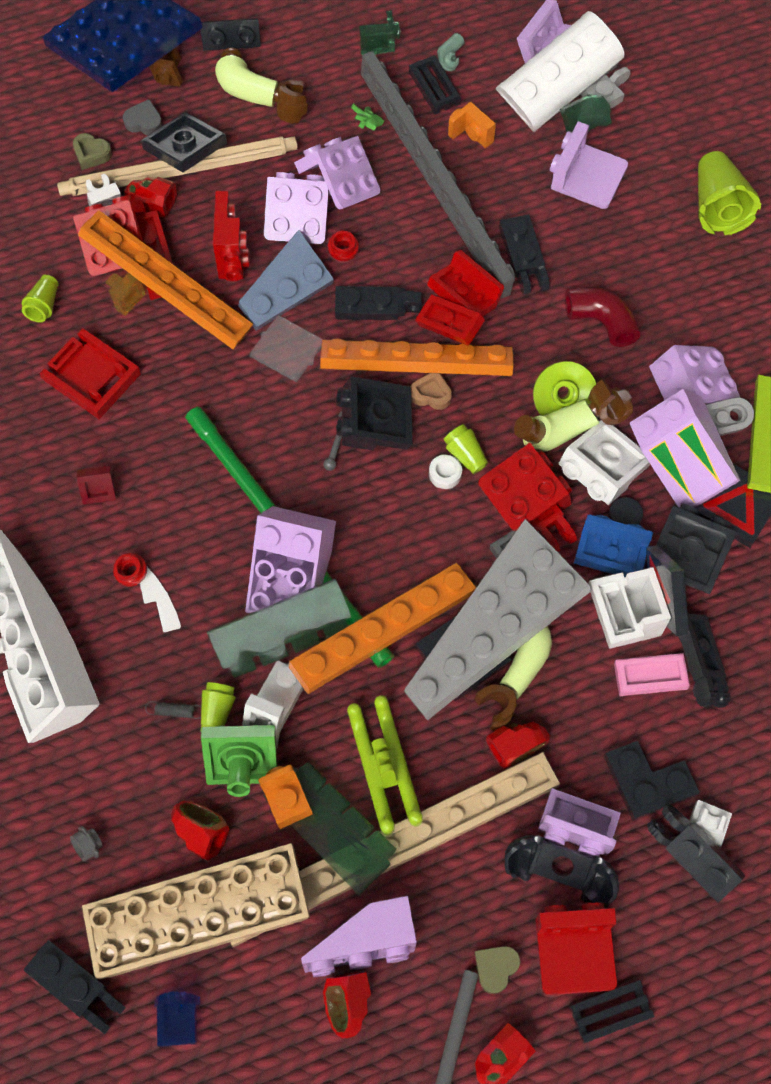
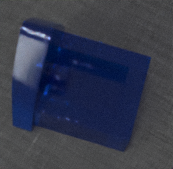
[154,991,200,1047]

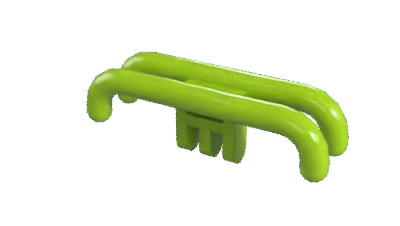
[347,695,423,835]

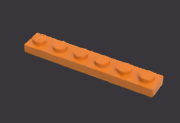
[78,210,253,350]
[320,339,513,376]
[288,563,476,694]

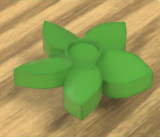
[351,103,384,130]

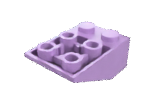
[245,506,336,628]
[301,896,416,977]

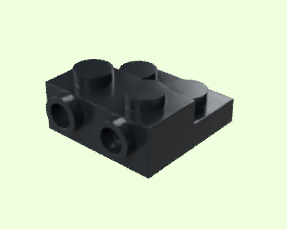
[336,376,413,451]
[646,503,737,594]

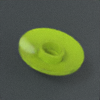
[533,361,596,416]

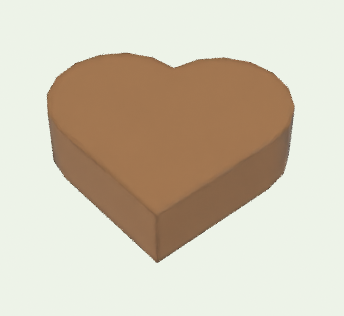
[411,373,452,410]

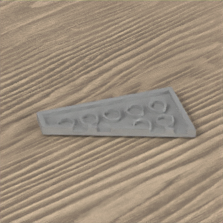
[404,519,591,720]

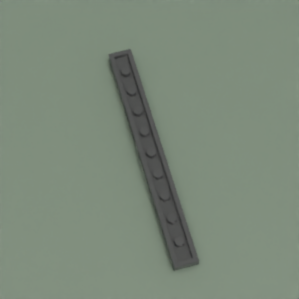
[361,51,515,299]

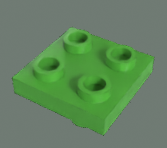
[201,725,278,797]

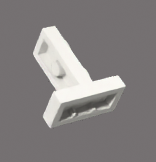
[242,660,304,748]

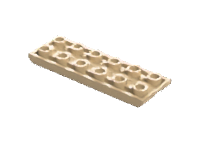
[82,843,310,980]

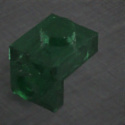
[359,10,400,55]
[560,94,612,132]

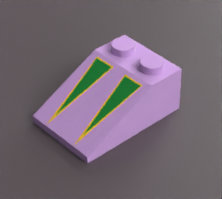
[630,388,740,508]

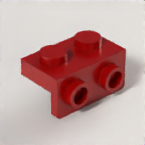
[427,250,504,316]

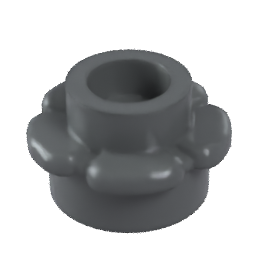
[70,826,102,861]

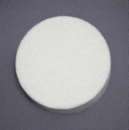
[429,455,462,489]

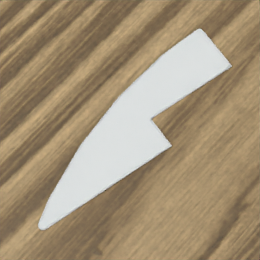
[140,567,181,632]

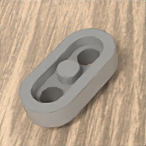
[706,397,754,436]

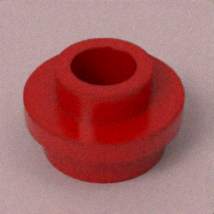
[328,231,359,261]
[113,553,147,587]

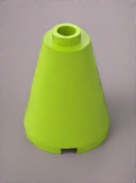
[698,151,761,235]

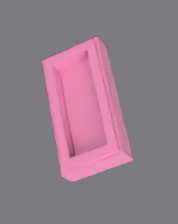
[614,653,690,696]

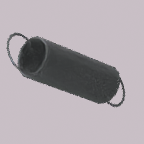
[145,701,201,719]

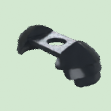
[505,836,619,908]

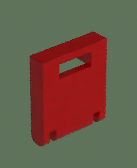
[39,328,141,420]

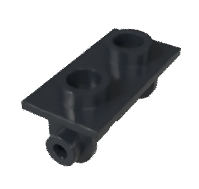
[200,18,261,51]

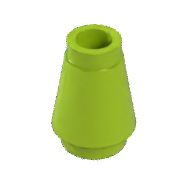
[22,275,59,322]
[443,424,489,474]
[200,682,236,732]

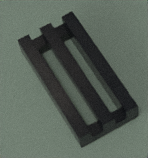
[409,55,461,115]
[569,980,655,1044]

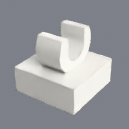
[86,174,121,207]
[689,800,732,848]

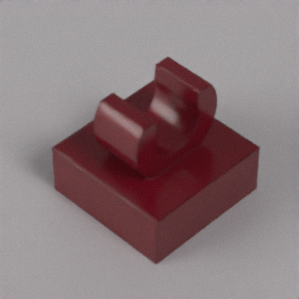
[76,466,116,505]

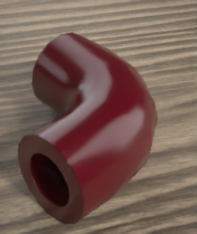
[565,287,640,347]

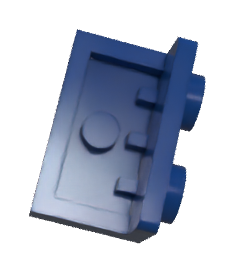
[574,515,653,577]

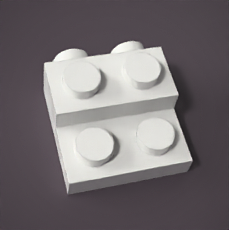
[558,420,650,505]

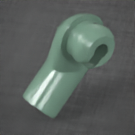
[437,33,464,71]

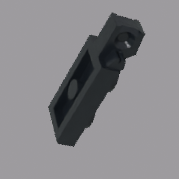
[335,286,422,320]

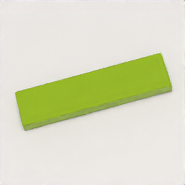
[747,375,771,493]

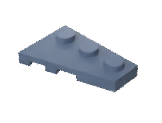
[238,230,334,331]

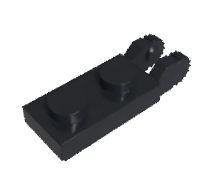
[499,214,550,295]
[678,613,731,708]
[647,804,746,903]
[23,940,126,1034]

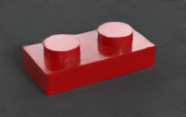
[415,294,485,346]

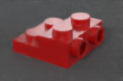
[213,191,250,281]

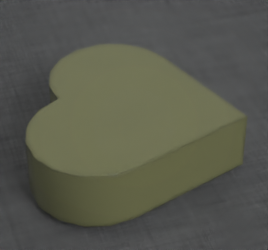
[73,133,112,170]
[474,947,520,994]

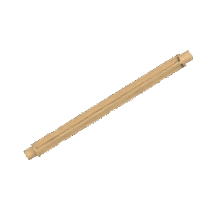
[57,136,297,196]

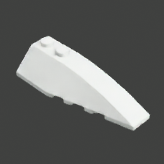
[0,530,100,743]

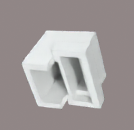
[589,567,671,649]

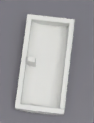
[496,11,624,132]

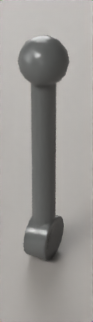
[323,411,342,471]

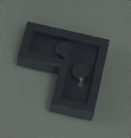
[604,741,700,821]

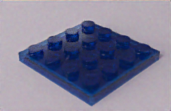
[42,0,203,93]

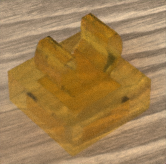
[105,273,146,316]

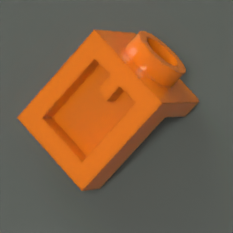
[448,102,496,149]
[258,765,313,829]

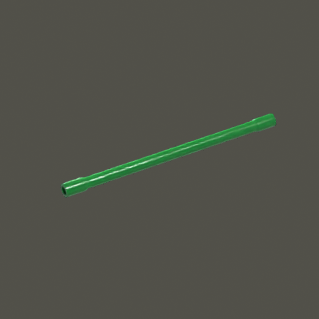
[185,406,394,668]

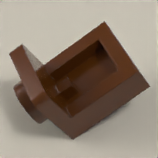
[146,36,183,87]

